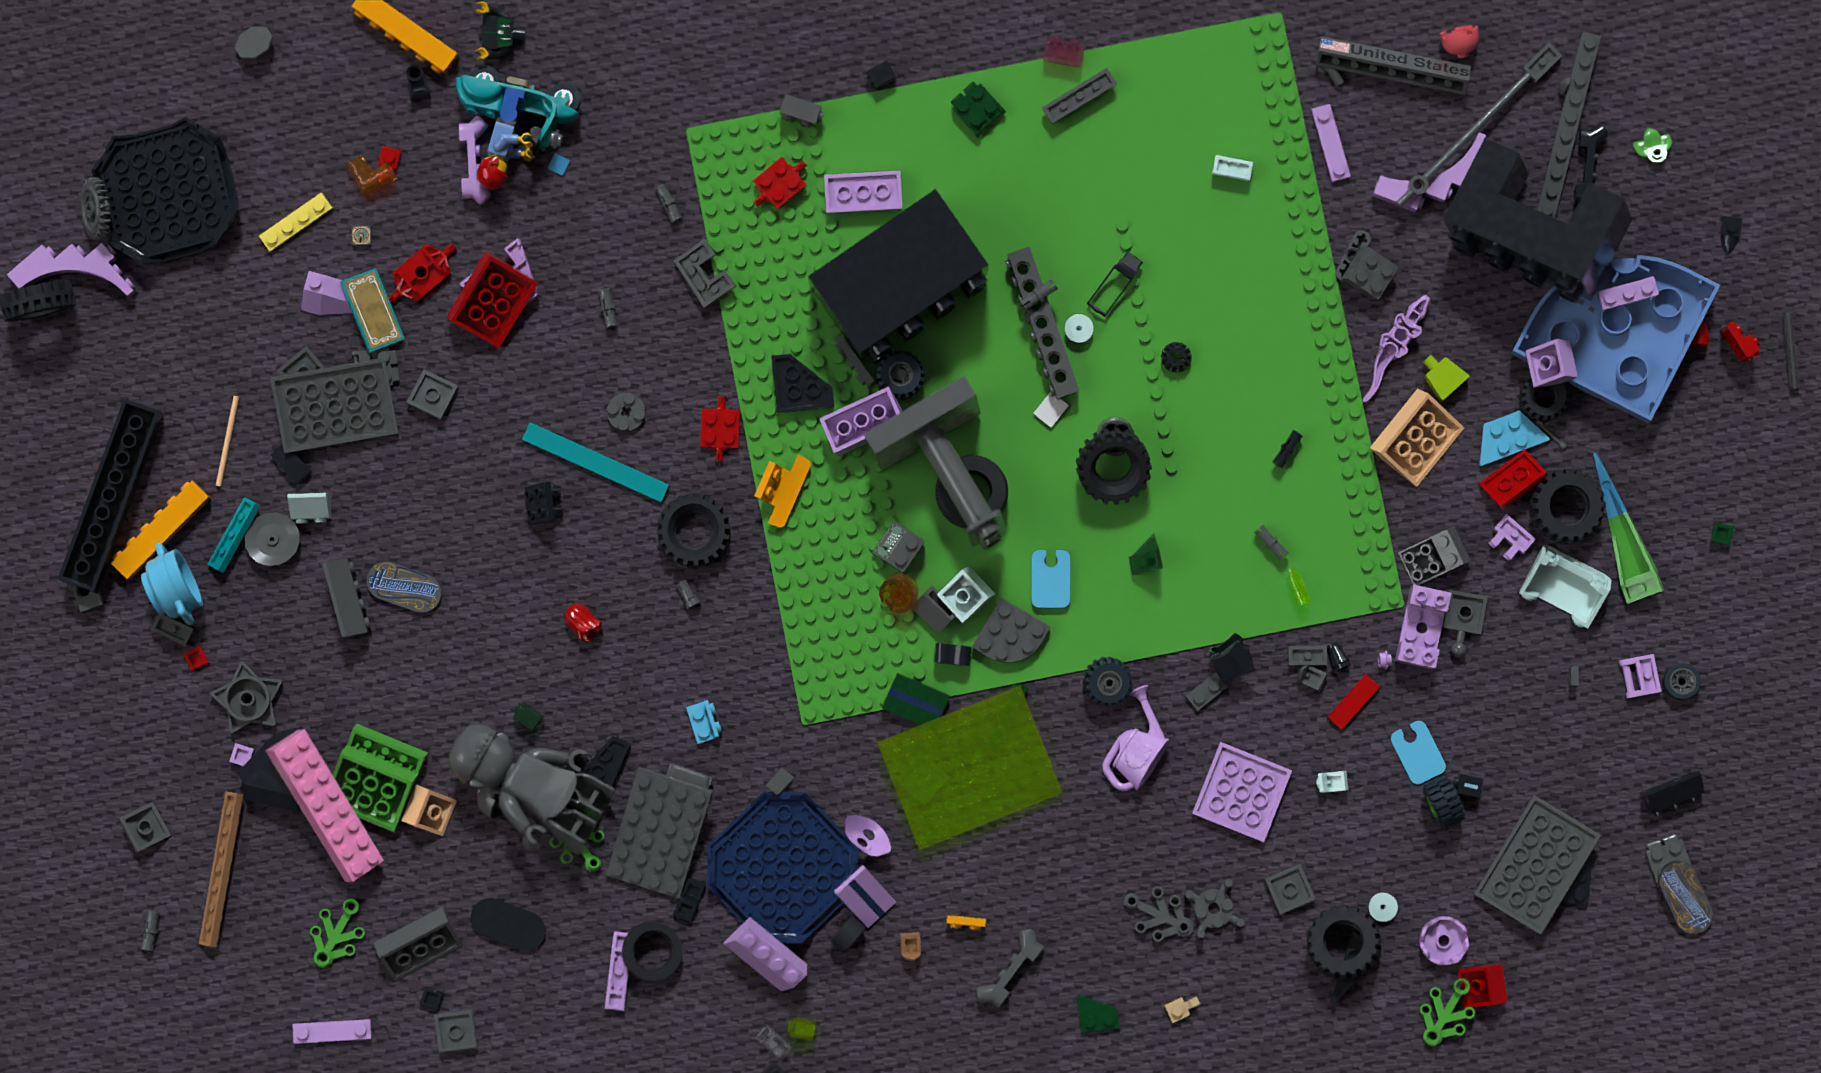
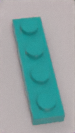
[207,497,260,573]

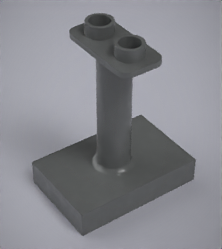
[864,376,1005,550]

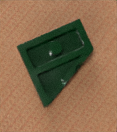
[1077,995,1120,1032]

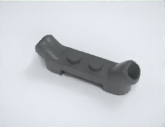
[976,929,1044,1008]

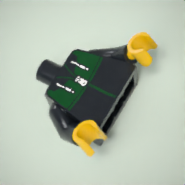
[475,1,525,61]

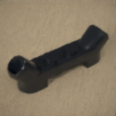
[1573,124,1608,204]

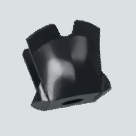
[1209,633,1255,684]

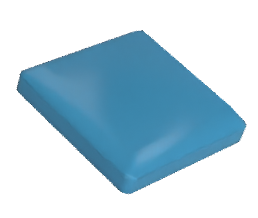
[548,153,570,176]

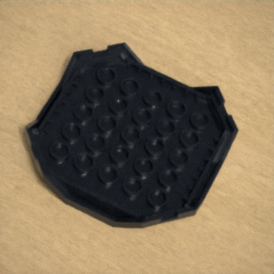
[91,117,239,265]

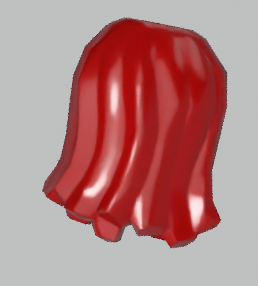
[564,603,603,643]

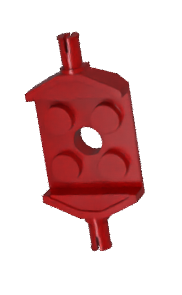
[388,243,457,304]

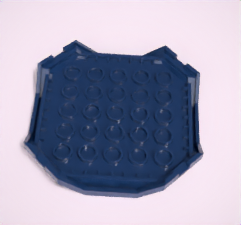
[707,791,858,943]

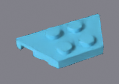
[1479,411,1550,467]

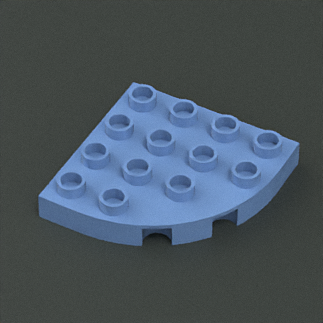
[1511,255,1720,423]

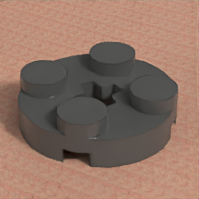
[607,393,645,431]

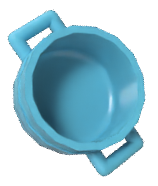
[141,543,203,625]

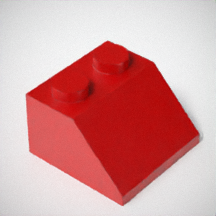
[1458,964,1508,1008]

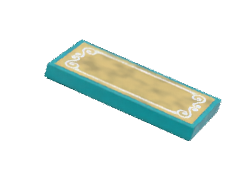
[340,268,405,353]

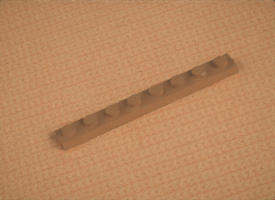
[199,792,243,947]

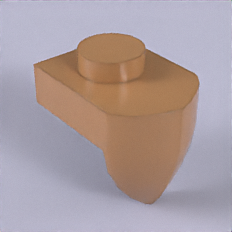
[900,932,921,962]

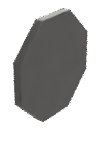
[235,26,273,59]

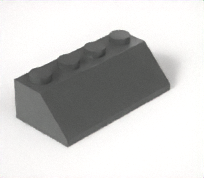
[322,558,371,639]
[374,907,463,981]

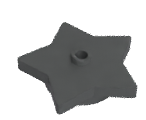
[210,661,283,733]

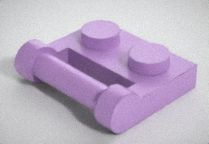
[1619,654,1662,698]

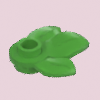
[1633,128,1672,164]

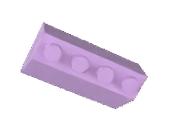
[819,387,902,456]
[724,917,807,991]

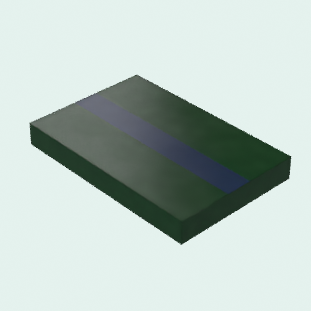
[882,673,950,731]

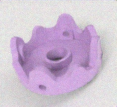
[1419,916,1469,965]

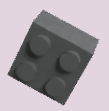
[1341,246,1399,300]

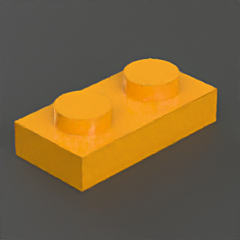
[947,915,986,930]

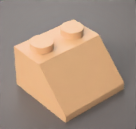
[401,784,457,836]

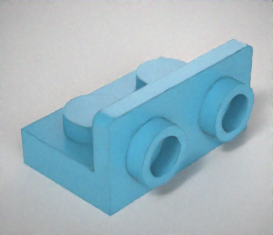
[686,700,722,744]

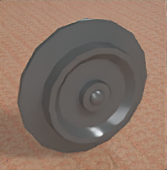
[245,512,300,566]

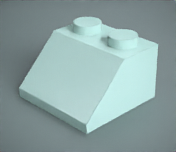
[287,493,331,524]
[937,566,995,623]

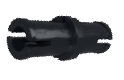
[1272,430,1303,468]

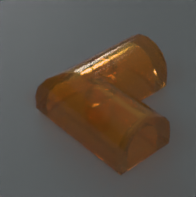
[346,156,397,198]

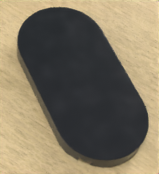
[471,898,546,950]

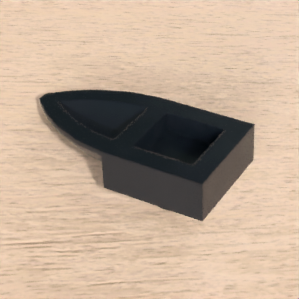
[1720,216,1743,255]

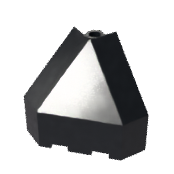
[237,726,304,812]

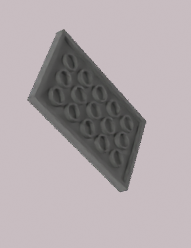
[270,357,398,453]
[606,767,713,899]
[1474,795,1601,934]

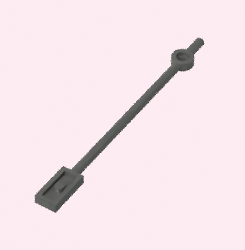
[1396,42,1562,208]

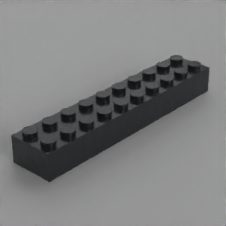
[57,399,164,594]

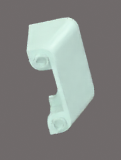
[1519,545,1611,628]

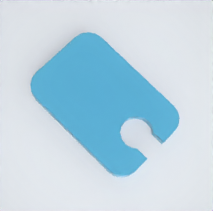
[1032,550,1070,608]
[1391,721,1446,784]

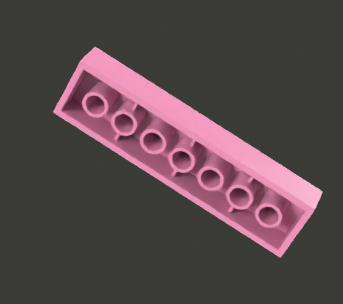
[266,729,384,882]

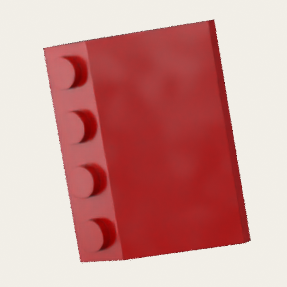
[447,251,538,348]

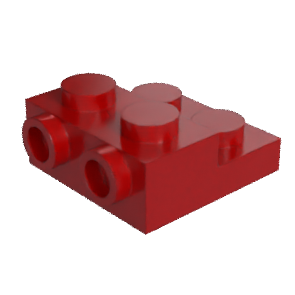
[1720,322,1760,362]

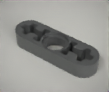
[1336,230,1370,282]

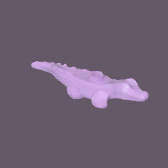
[1363,295,1430,402]

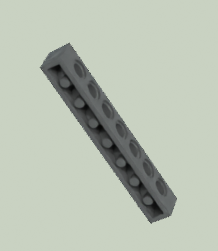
[1005,247,1079,400]

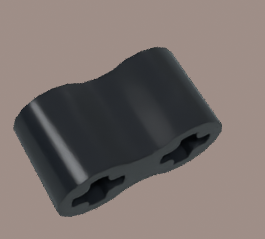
[933,643,972,666]

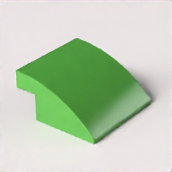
[333,724,428,832]

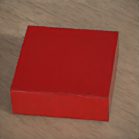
[183,646,209,671]

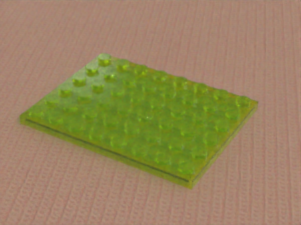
[877,685,1063,850]

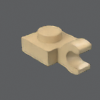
[1164,996,1200,1023]

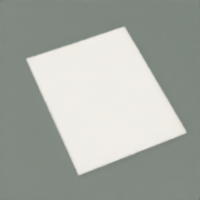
[1033,393,1069,427]

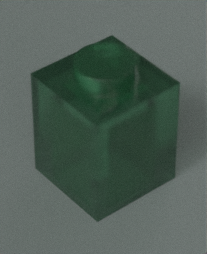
[513,702,544,731]

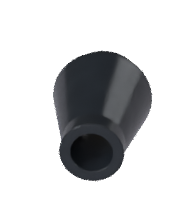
[1327,642,1350,672]

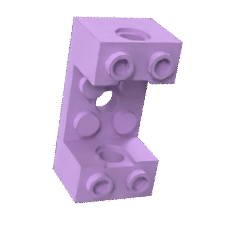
[1395,585,1451,670]

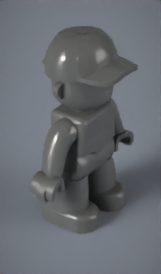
[448,723,615,856]

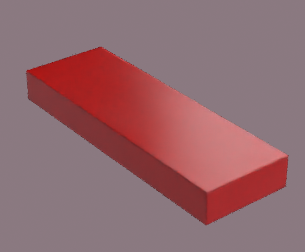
[1327,674,1380,730]

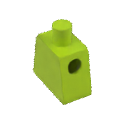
[1423,355,1470,402]

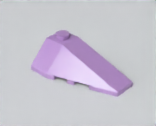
[301,271,352,315]

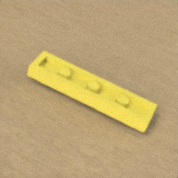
[259,192,333,252]

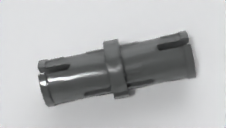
[655,184,682,223]
[1020,279,1058,311]
[598,288,618,329]
[1254,525,1289,561]
[141,911,160,951]

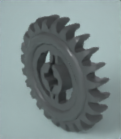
[80,178,111,241]

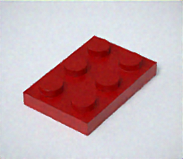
[1479,450,1548,510]

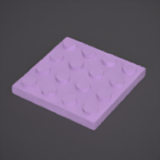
[1192,742,1292,842]

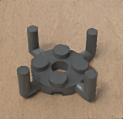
[1184,879,1244,938]

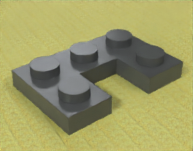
[674,239,737,308]

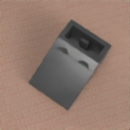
[1398,527,1471,585]

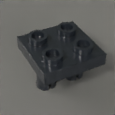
[524,481,563,525]

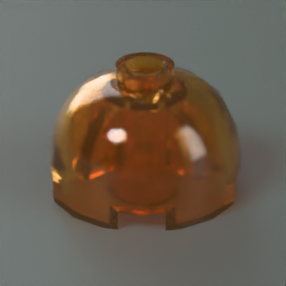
[879,573,919,613]

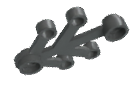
[1124,887,1193,942]

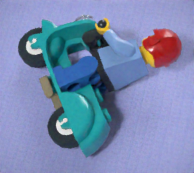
[456,66,581,189]

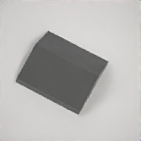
[119,802,171,853]

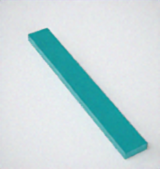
[522,423,669,503]

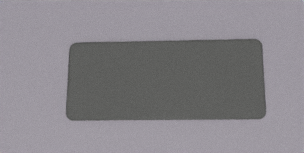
[766,768,794,795]

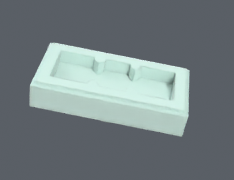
[1212,155,1253,182]

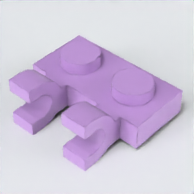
[1488,514,1535,561]

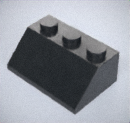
[1640,771,1705,816]

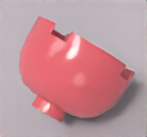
[1440,26,1479,58]

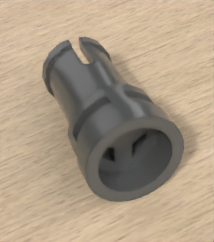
[676,580,701,610]

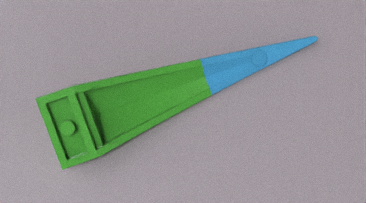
[1593,453,1664,604]

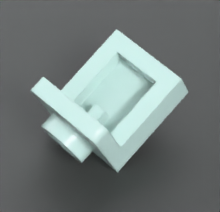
[1317,771,1348,793]

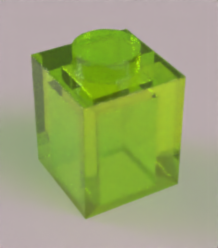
[787,1017,817,1041]

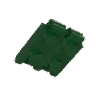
[951,81,1006,137]

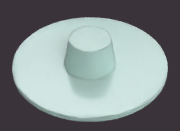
[1065,314,1093,343]
[1369,893,1398,922]

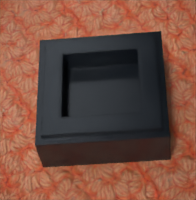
[419,987,444,1011]

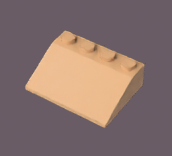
[1370,389,1464,487]

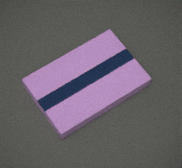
[834,865,896,928]

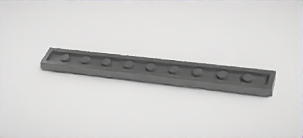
[1537,32,1601,218]

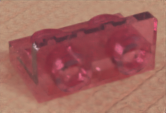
[1043,36,1084,68]

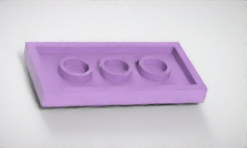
[824,171,903,214]

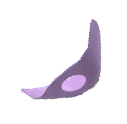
[845,815,891,856]

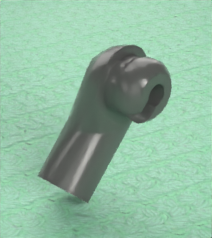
[1317,66,1344,86]

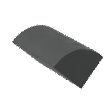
[912,586,956,634]

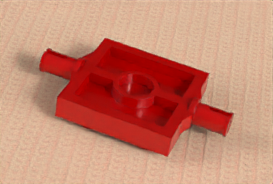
[753,157,807,210]
[700,396,741,462]

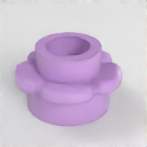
[1378,651,1392,670]

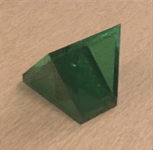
[1129,533,1163,576]

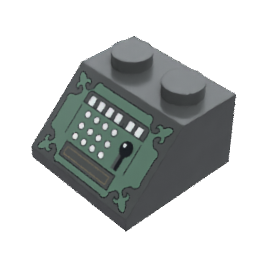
[872,521,925,574]

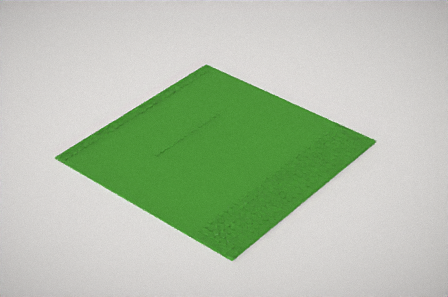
[686,13,1404,725]

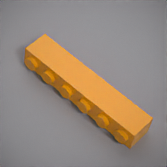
[351,0,459,74]
[111,481,211,580]

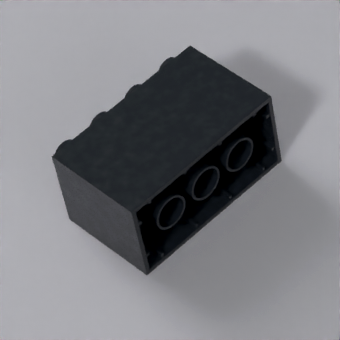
[808,189,989,364]

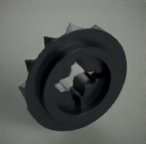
[1161,342,1192,373]

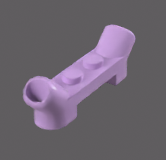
[459,116,491,205]

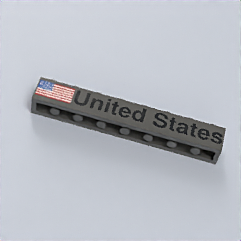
[1316,36,1471,95]

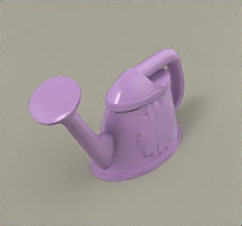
[1102,685,1170,791]

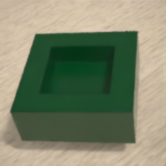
[1710,522,1734,545]

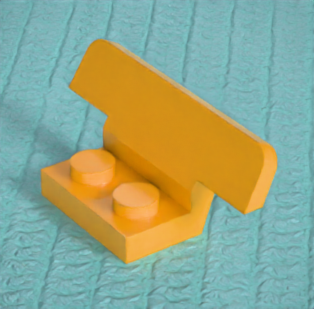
[754,454,811,528]

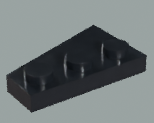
[581,736,631,787]

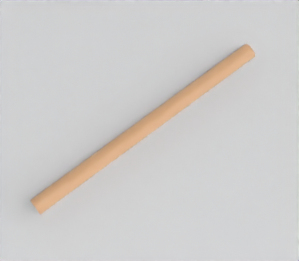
[216,396,239,487]

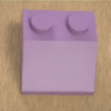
[1526,339,1578,388]

